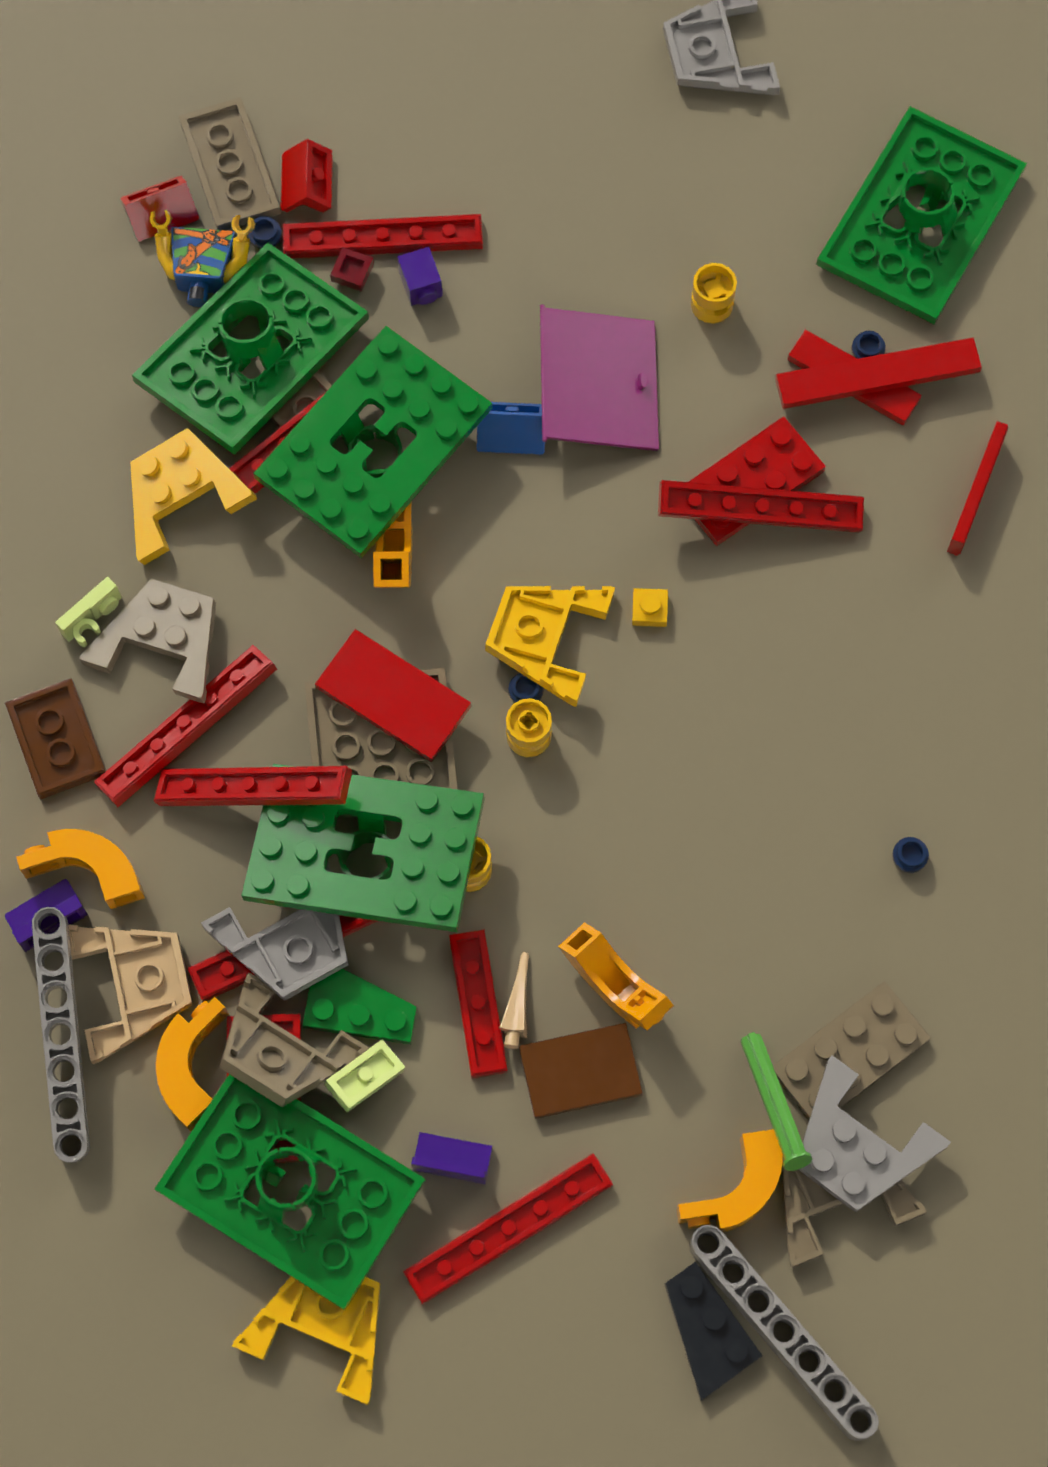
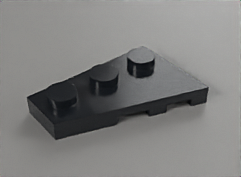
[664,1261,763,1401]

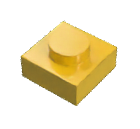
[632,588,668,627]

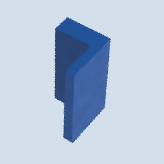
[477,402,545,454]

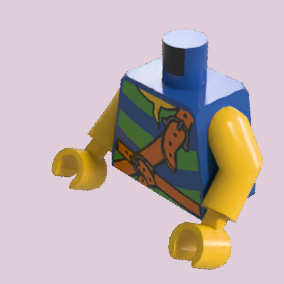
[150,210,255,307]

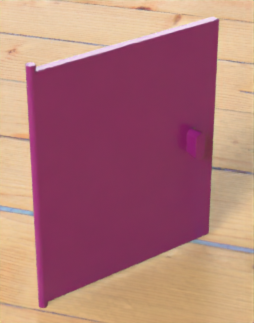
[540,304,659,451]

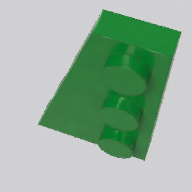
[302,969,417,1045]

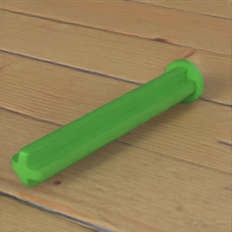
[741,1032,813,1171]

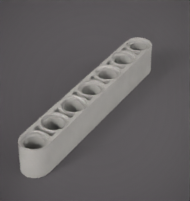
[32,907,90,1163]
[690,1225,879,1441]

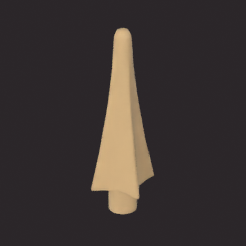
[499,952,529,1049]

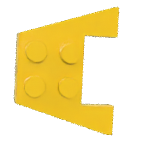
[130,428,257,565]
[485,586,615,707]
[232,1277,381,1405]

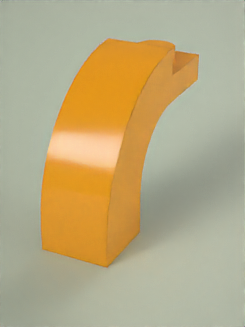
[373,502,412,588]
[16,829,145,909]
[558,922,674,1030]
[156,997,229,1132]
[676,1129,783,1232]

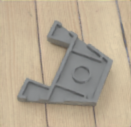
[663,0,780,95]
[201,860,348,1001]
[798,1055,951,1212]

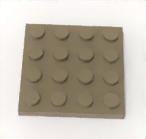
[305,668,458,819]

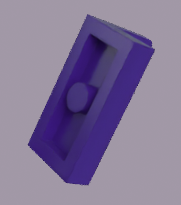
[5,879,88,952]
[411,1132,492,1184]

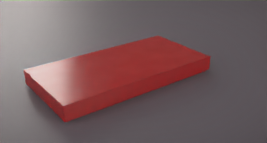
[315,629,472,762]

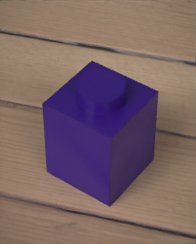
[397,247,443,306]

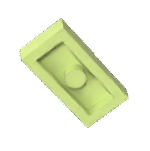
[55,576,122,647]
[324,1039,405,1113]

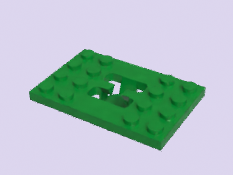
[816,106,1027,325]
[132,243,369,455]
[253,326,493,559]
[241,763,485,933]
[154,1074,426,1310]

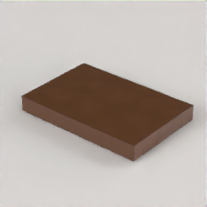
[5,678,106,800]
[519,1022,643,1119]

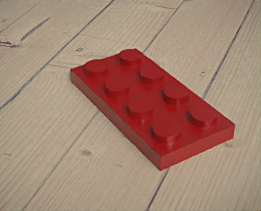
[688,416,826,547]

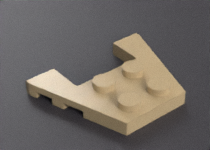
[68,925,193,1064]

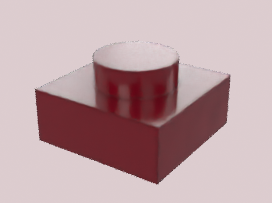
[330,247,374,292]

